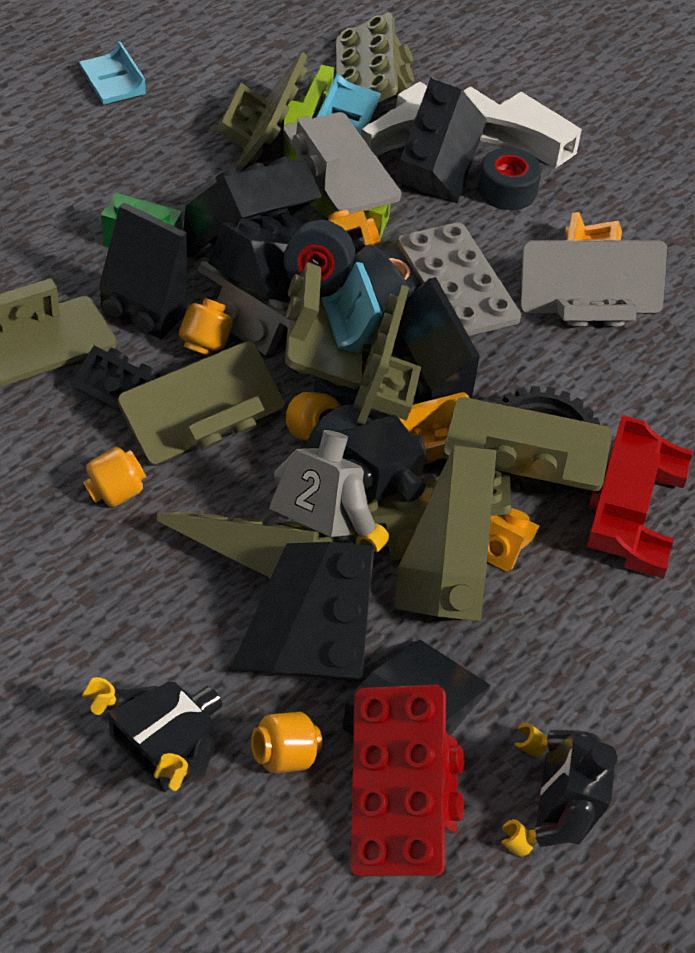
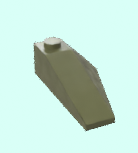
[394,445,496,621]
[157,511,340,578]

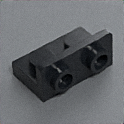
[70,345,161,414]

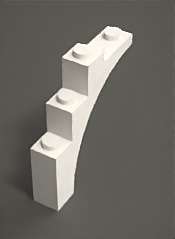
[361,82,582,168]

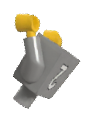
[269,430,389,552]

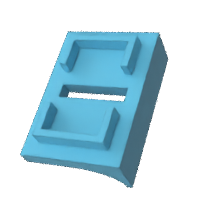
[79,41,146,105]
[316,73,381,135]
[321,262,383,353]

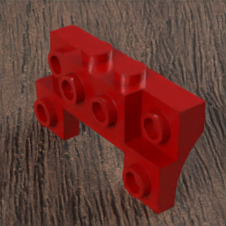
[587,415,693,579]

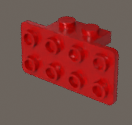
[351,685,464,877]

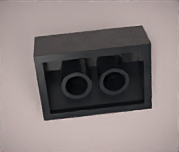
[393,78,487,203]
[392,277,480,404]

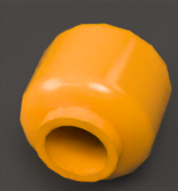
[179,298,234,356]
[286,391,341,442]
[83,447,147,508]
[251,712,322,773]

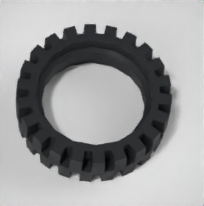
[495,386,600,494]

